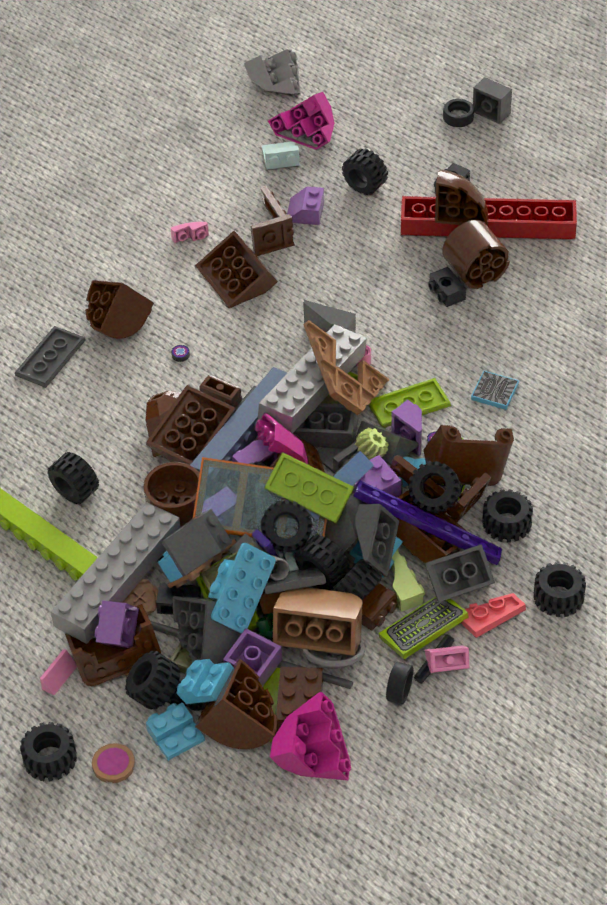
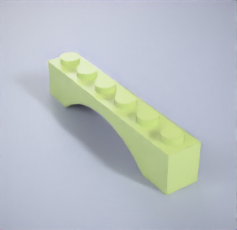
[357,538,425,612]

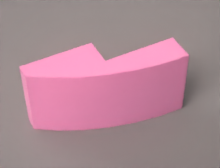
[171,222,209,243]

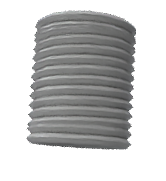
[269,555,289,581]

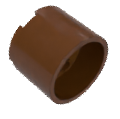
[442,220,510,289]
[143,462,205,527]

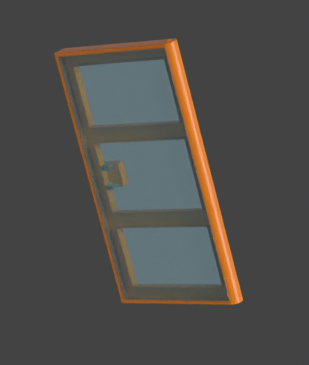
[193,457,327,541]

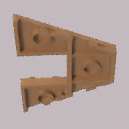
[303,320,389,415]

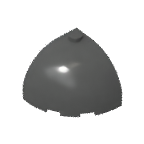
[173,596,241,664]

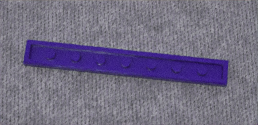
[353,480,502,565]

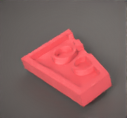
[461,593,526,638]

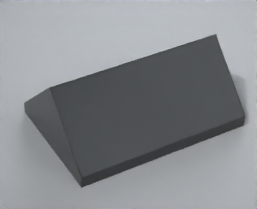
[355,421,419,466]

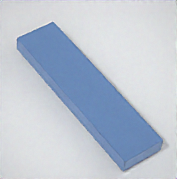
[305,451,374,521]

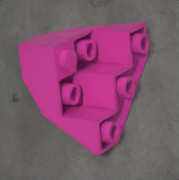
[268,92,335,150]
[255,413,308,464]
[270,692,351,781]

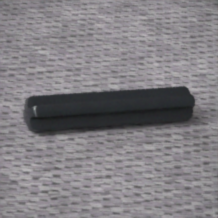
[414,634,455,684]

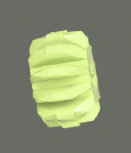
[355,427,389,460]

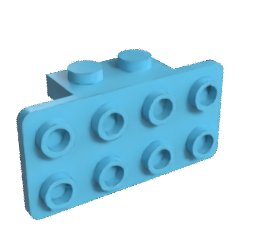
[208,543,276,634]

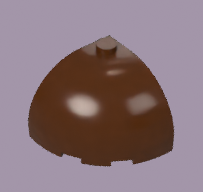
[435,169,489,226]
[85,280,154,339]
[195,659,277,749]

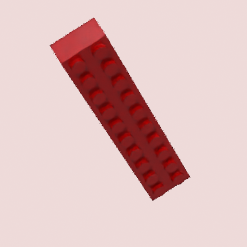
[401,196,577,239]

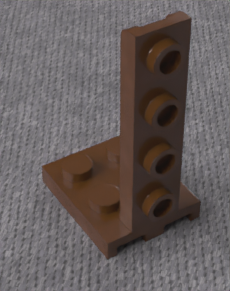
[250,185,295,256]
[390,455,491,523]

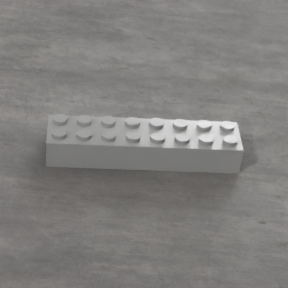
[258,324,367,433]
[51,502,181,644]

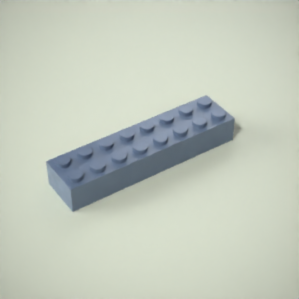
[191,367,287,497]

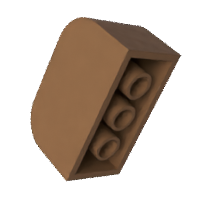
[273,587,362,656]

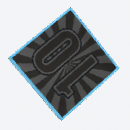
[471,371,519,410]

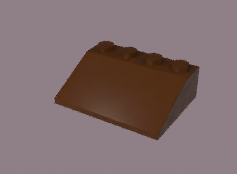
[195,231,278,308]
[146,385,236,465]
[394,490,468,563]

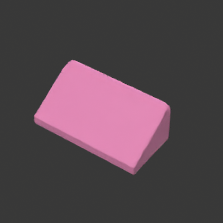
[425,646,470,673]
[40,649,77,695]

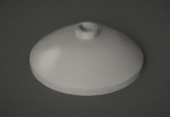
[302,641,365,669]

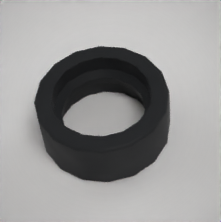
[443,99,474,127]
[386,662,414,704]

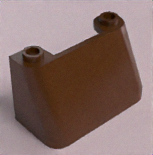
[423,425,514,486]
[65,604,161,687]

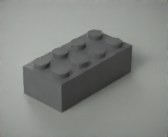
[293,403,358,448]

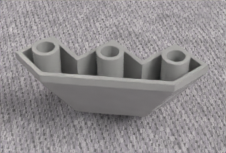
[244,49,300,94]

